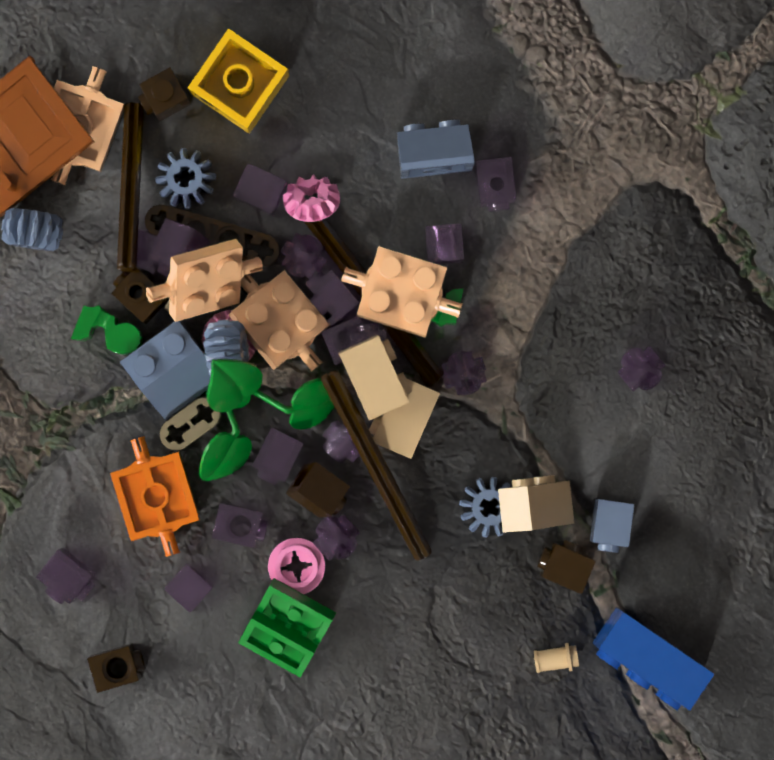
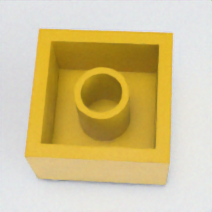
[188,28,290,134]

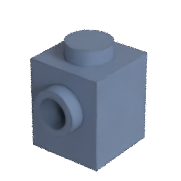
[590,499,634,553]

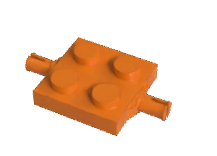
[110,436,201,557]

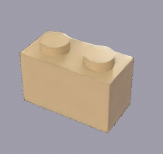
[338,335,412,421]
[369,378,440,459]
[498,475,574,532]

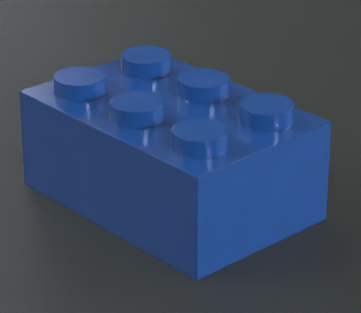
[592,607,714,711]

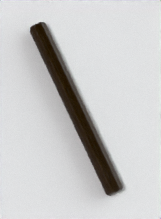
[304,218,443,386]
[321,370,432,561]

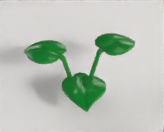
[199,359,335,481]

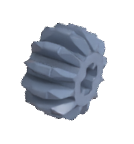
[155,148,217,210]
[1,208,63,251]
[203,319,250,376]
[459,477,510,538]

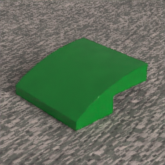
[238,578,336,678]

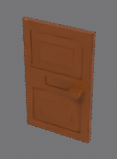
[0,56,95,218]

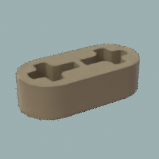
[160,398,222,450]

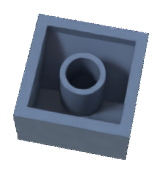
[397,120,475,179]
[120,321,211,421]

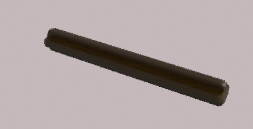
[117,102,144,272]

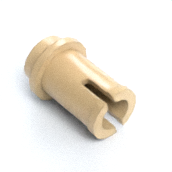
[533,643,579,673]

